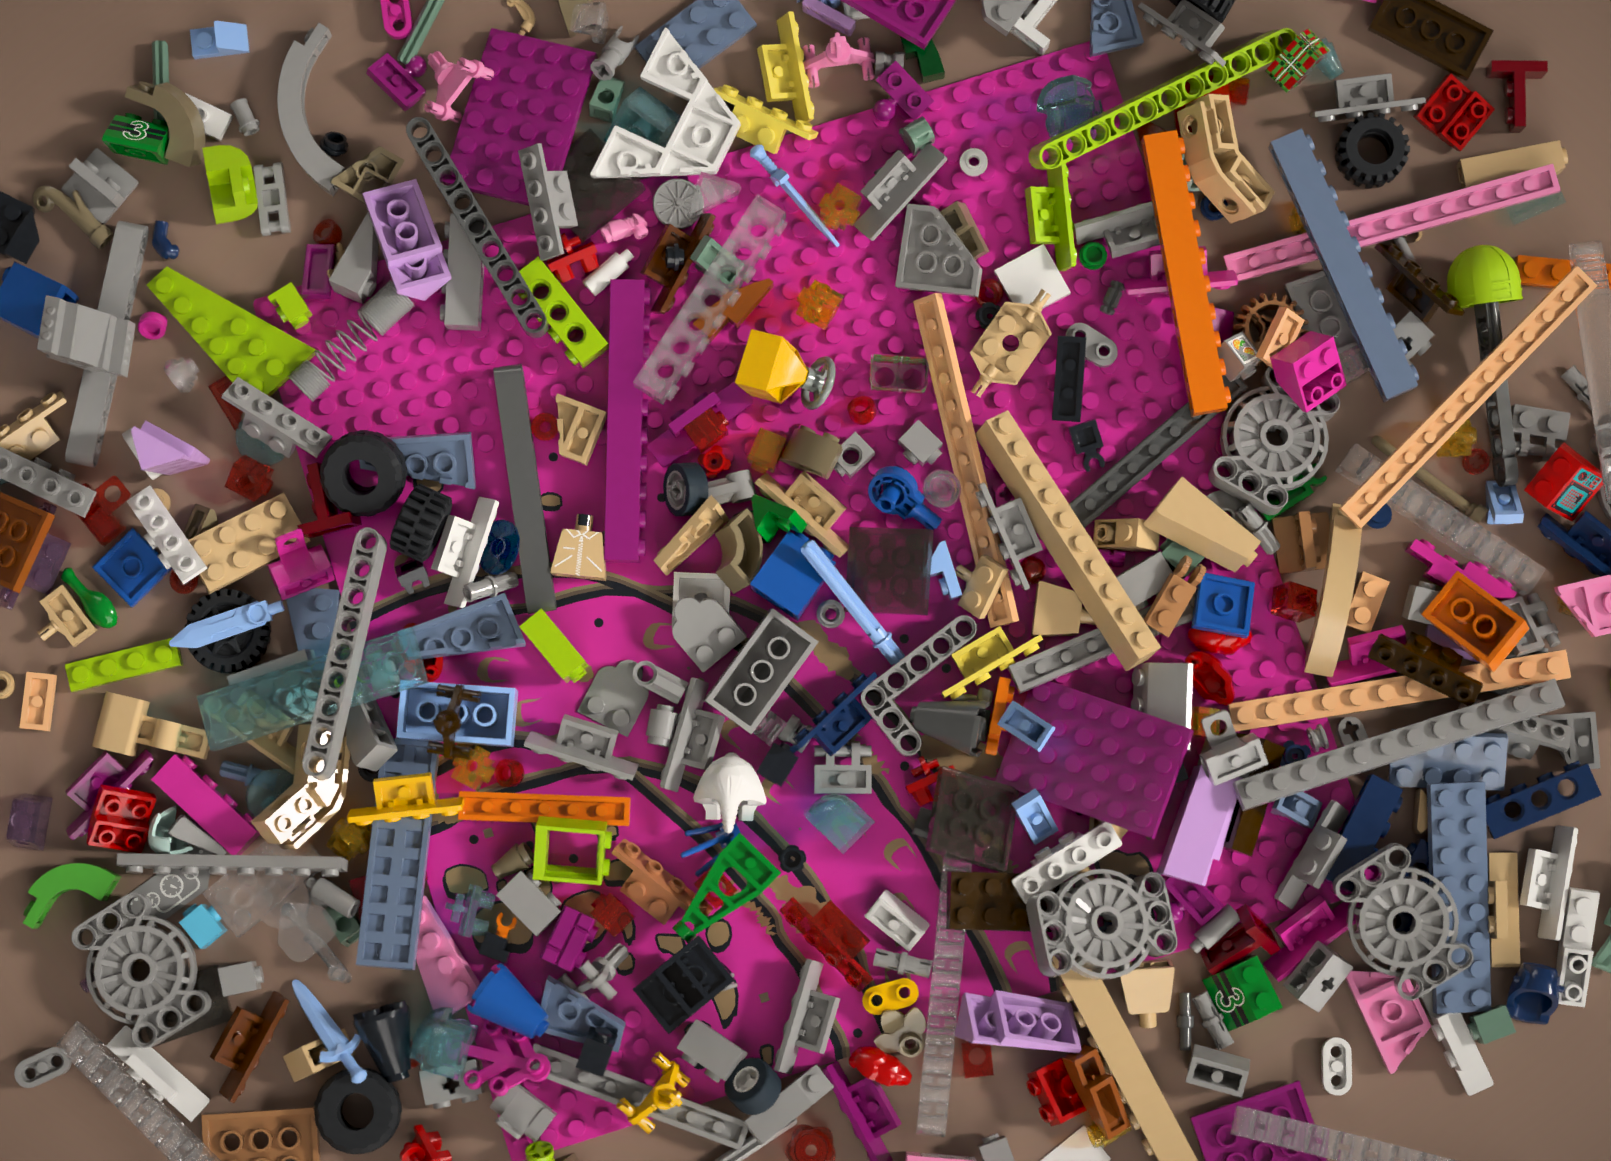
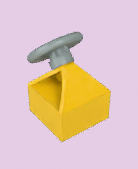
[735,329,836,410]

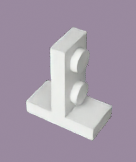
[1010,0,1057,56]

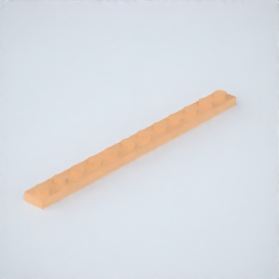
[1338,266,1597,529]
[913,293,1019,628]
[1228,650,1571,732]

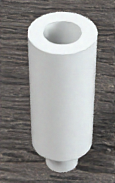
[582,249,634,296]

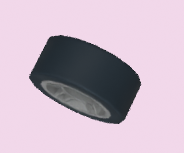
[663,462,709,517]

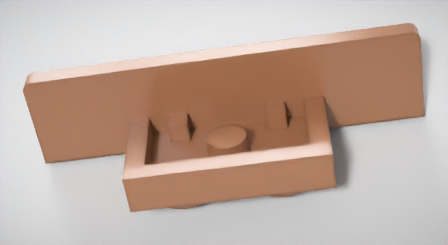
[611,839,713,925]

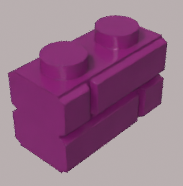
[540,905,599,972]

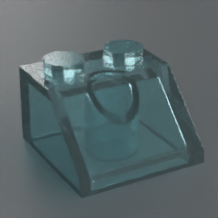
[604,87,681,148]

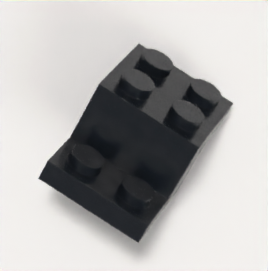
[633,935,735,1034]

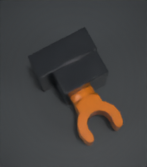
[478,912,517,964]

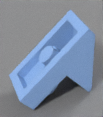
[190,21,250,59]
[1485,480,1524,525]
[920,541,962,601]
[997,700,1055,752]
[1011,788,1059,845]

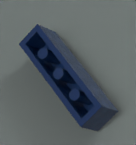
[1324,774,1404,892]

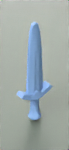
[750,144,840,247]
[292,979,367,1084]

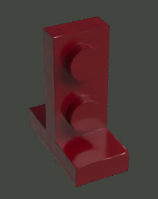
[1486,60,1548,133]
[297,462,362,538]
[1199,904,1281,975]

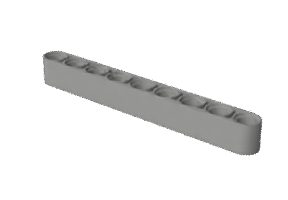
[65,221,149,468]
[302,528,387,781]

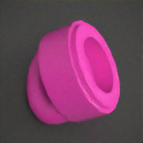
[138,312,168,340]

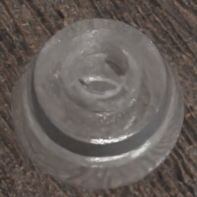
[163,356,200,393]
[923,470,961,508]

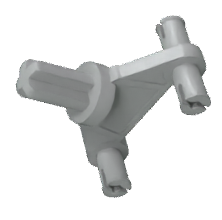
[558,943,629,1001]

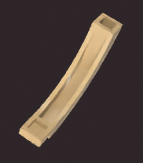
[1304,503,1362,677]

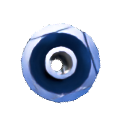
[467,963,550,1039]

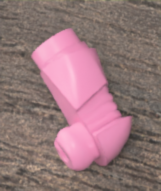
[600,213,648,244]

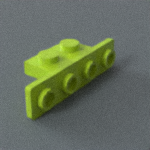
[1025,163,1077,271]

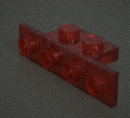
[779,897,873,992]

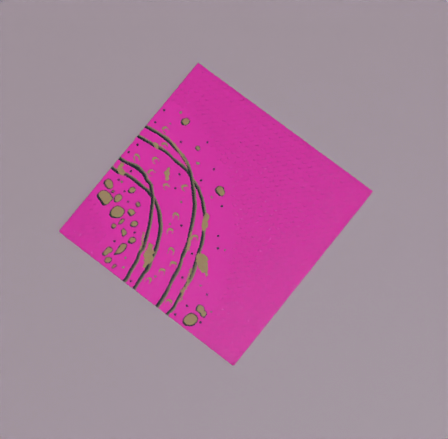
[253,41,1379,1161]

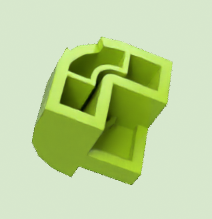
[202,145,258,224]

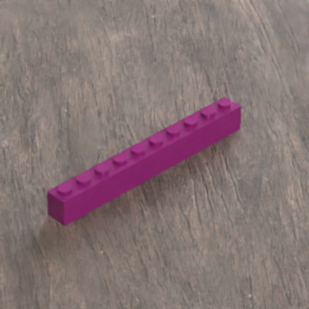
[604,279,651,563]

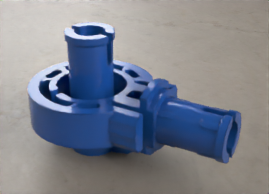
[868,466,942,533]

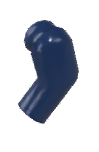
[152,221,179,259]

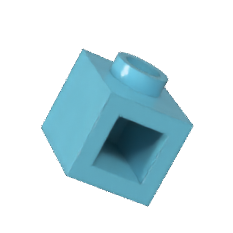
[179,903,228,949]

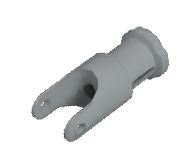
[591,26,639,81]

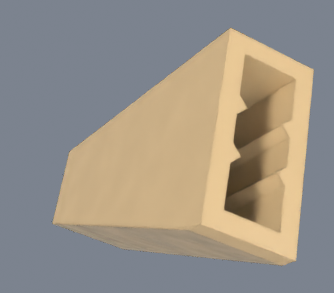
[1456,140,1568,219]
[1143,477,1261,572]

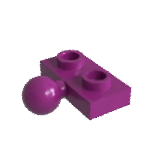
[366,53,427,112]
[873,60,934,121]
[1165,877,1224,926]

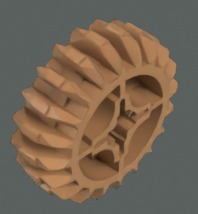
[1233,292,1309,368]

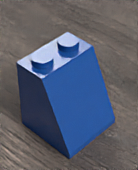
[0,261,80,339]
[750,531,836,621]

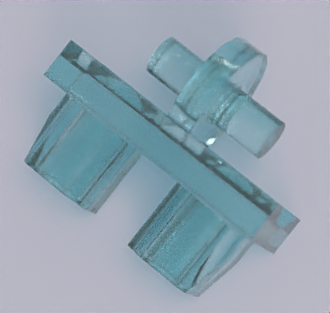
[445,884,495,938]

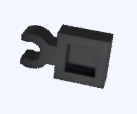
[1068,419,1105,472]

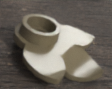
[873,1007,927,1057]

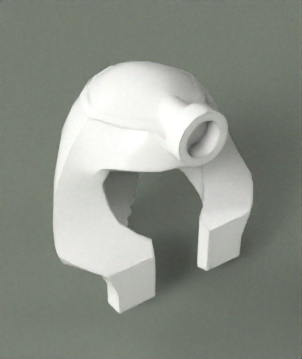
[693,752,767,834]

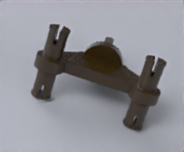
[427,684,481,760]

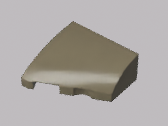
[330,146,404,204]
[940,201,989,260]

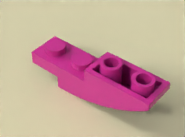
[1405,539,1517,601]

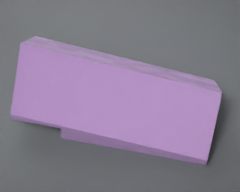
[362,179,451,301]
[131,420,210,475]
[1156,765,1243,886]
[954,990,1082,1053]

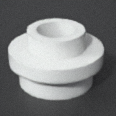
[960,148,988,177]

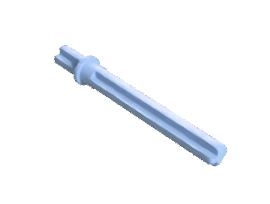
[800,540,905,665]

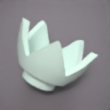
[148,806,194,854]

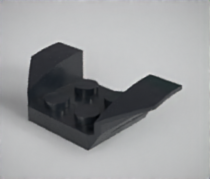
[0,191,40,264]

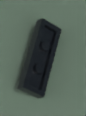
[1052,336,1087,422]

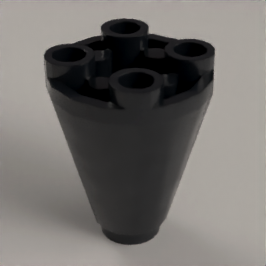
[353,1000,411,1083]

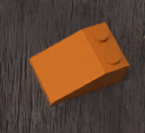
[1421,570,1530,673]

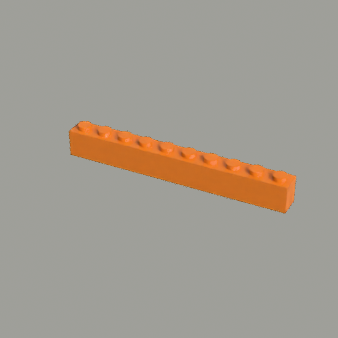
[1141,130,1231,417]

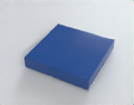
[92,528,173,608]
[1191,573,1255,639]

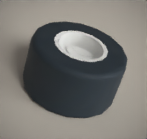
[724,1058,781,1115]

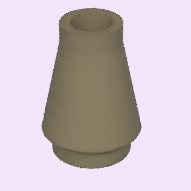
[491,842,534,880]

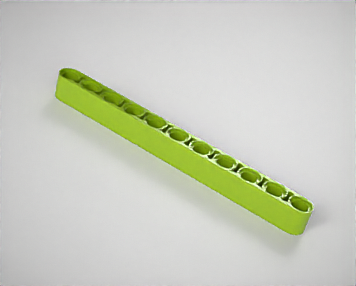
[1028,28,1297,170]

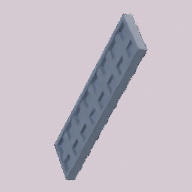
[356,738,439,970]
[1427,781,1491,1014]

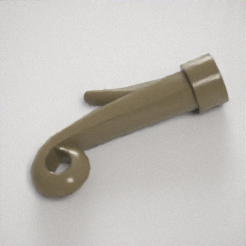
[33,186,114,250]

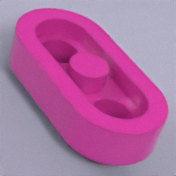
[380,0,413,40]

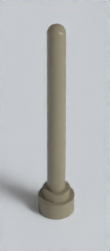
[1371,435,1489,527]

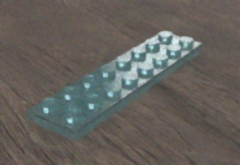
[197,627,428,752]

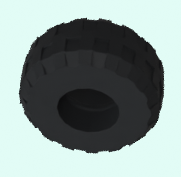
[320,430,407,517]
[314,1067,402,1154]

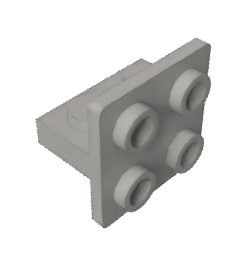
[61,148,139,224]

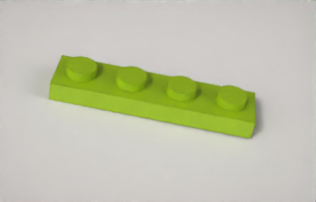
[65,637,183,693]

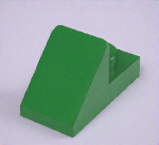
[751,494,808,543]

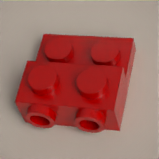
[1026,1055,1087,1127]

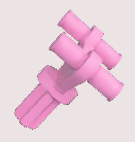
[803,32,875,88]
[424,51,494,123]

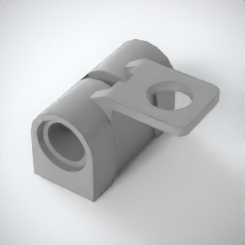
[1199,710,1268,786]
[489,1084,558,1142]

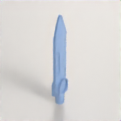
[169,600,285,648]

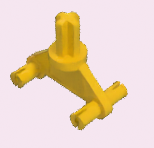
[616,1052,690,1134]

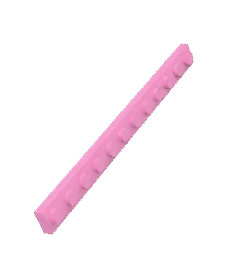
[1223,164,1561,282]

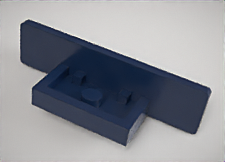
[1537,511,1611,577]
[789,672,878,757]

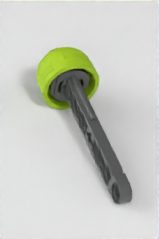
[1447,245,1523,487]

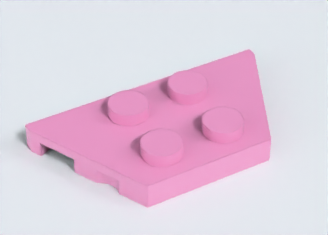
[1554,575,1611,637]
[1345,971,1431,1074]

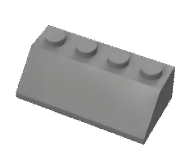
[703,608,818,734]

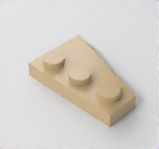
[653,495,729,576]

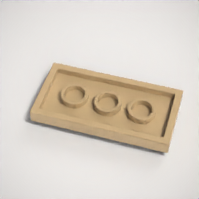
[188,493,311,594]

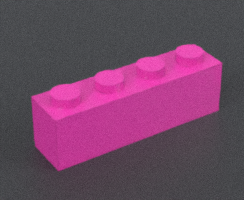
[151,754,260,855]

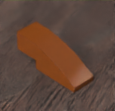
[693,278,773,343]
[1062,1044,1131,1140]

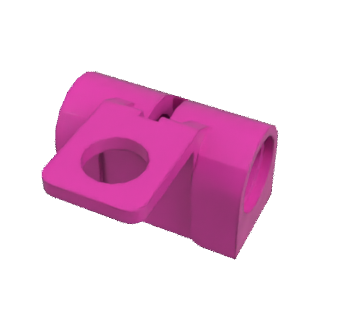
[267,529,335,601]

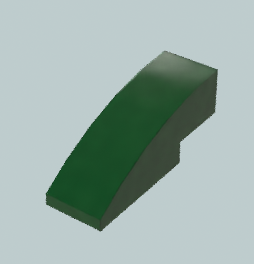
[900,36,945,84]

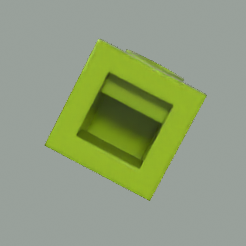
[267,282,313,329]

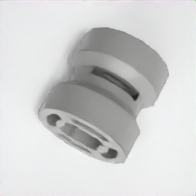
[875,51,904,79]
[778,715,812,753]

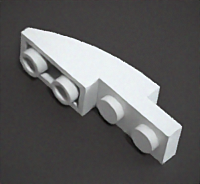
[1556,887,1600,1007]

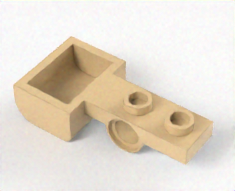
[92,691,213,759]

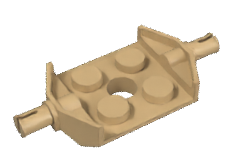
[970,289,1052,398]

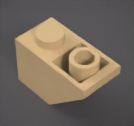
[1093,518,1159,552]

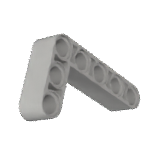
[861,615,977,757]

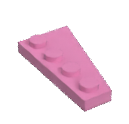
[416,896,480,1024]

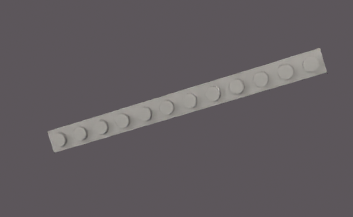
[1233,679,1565,811]

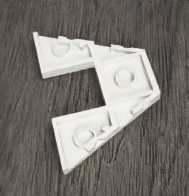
[590,28,741,178]

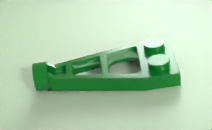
[673,833,781,943]

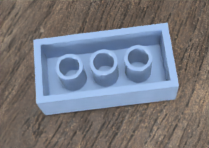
[396,680,518,747]

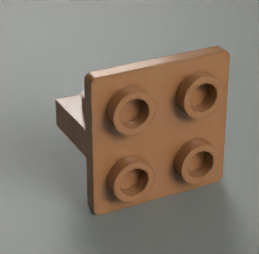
[1272,511,1330,574]

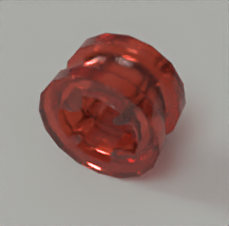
[1462,448,1490,475]

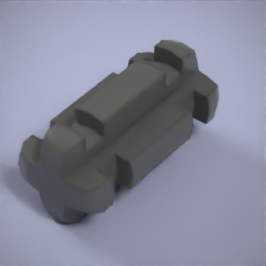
[1100,280,1124,315]

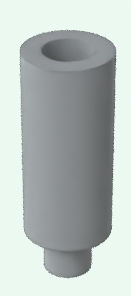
[306,876,360,918]
[1189,904,1240,954]

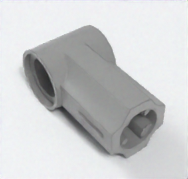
[708,470,756,505]
[632,661,689,705]

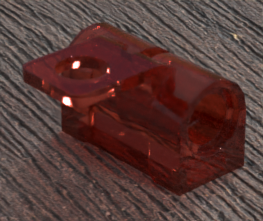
[76,476,131,547]

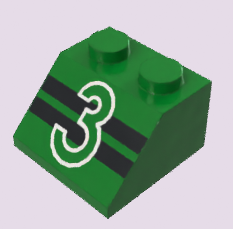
[102,113,169,165]
[1202,955,1283,1032]

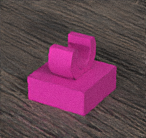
[912,178,951,210]

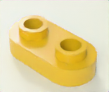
[862,978,919,1015]

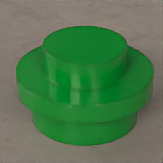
[1079,242,1107,270]

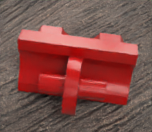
[546,233,599,283]
[905,756,958,807]
[400,1124,452,1161]

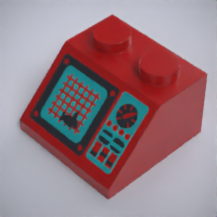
[1524,442,1609,522]

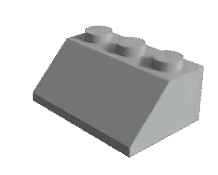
[1131,663,1193,750]

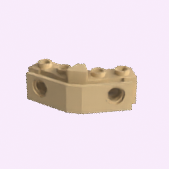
[1177,94,1275,224]
[251,724,350,849]

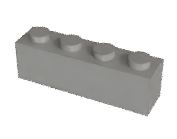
[440,213,485,331]

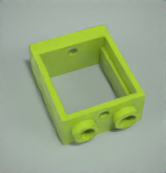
[519,608,589,683]
[533,816,612,885]

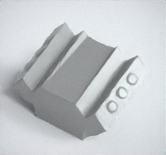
[37,295,136,377]

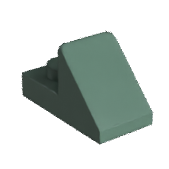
[690,235,745,289]

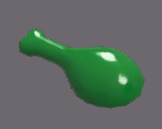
[60,568,118,629]

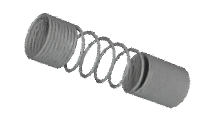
[288,280,414,402]

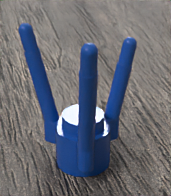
[681,822,740,877]

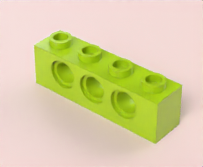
[517,256,609,369]

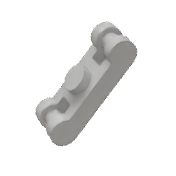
[254,162,291,236]

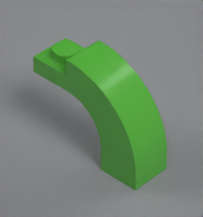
[23,863,121,929]

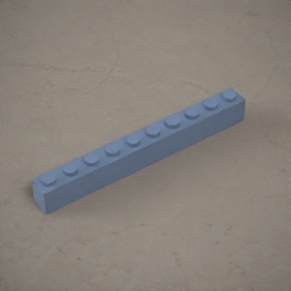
[1268,128,1419,402]

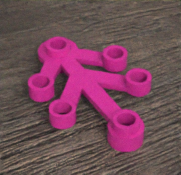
[446,1020,551,1096]

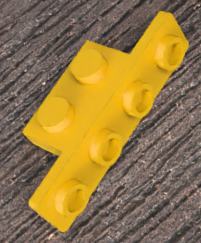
[347,772,464,826]

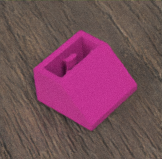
[1270,331,1347,413]

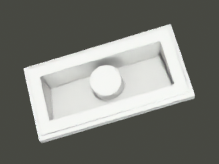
[865,890,930,952]

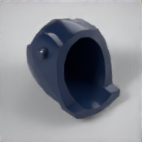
[1506,962,1564,1025]

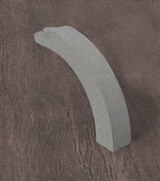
[277,23,346,197]

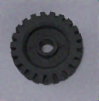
[184,589,271,674]

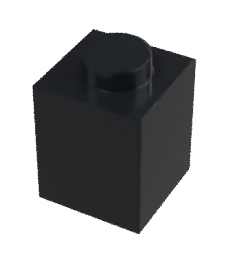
[756,742,799,788]
[576,1026,618,1077]

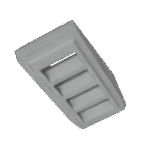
[167,814,227,855]

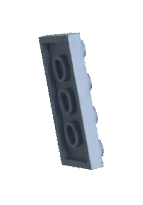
[635,0,757,69]
[1388,729,1508,791]

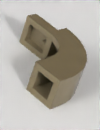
[125,82,205,167]

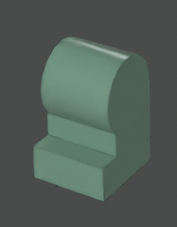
[589,77,625,124]
[899,116,935,156]
[323,906,361,947]

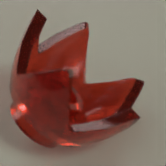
[785,1124,836,1161]

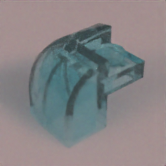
[1036,75,1103,144]
[802,793,875,854]
[409,1007,478,1080]

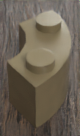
[779,425,843,480]
[715,508,763,594]

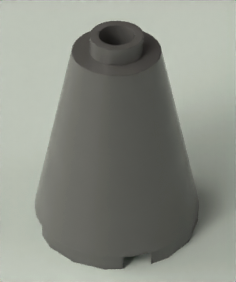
[910,700,991,757]

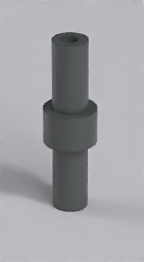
[1177,993,1194,1051]

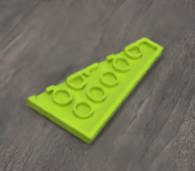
[147,266,316,397]

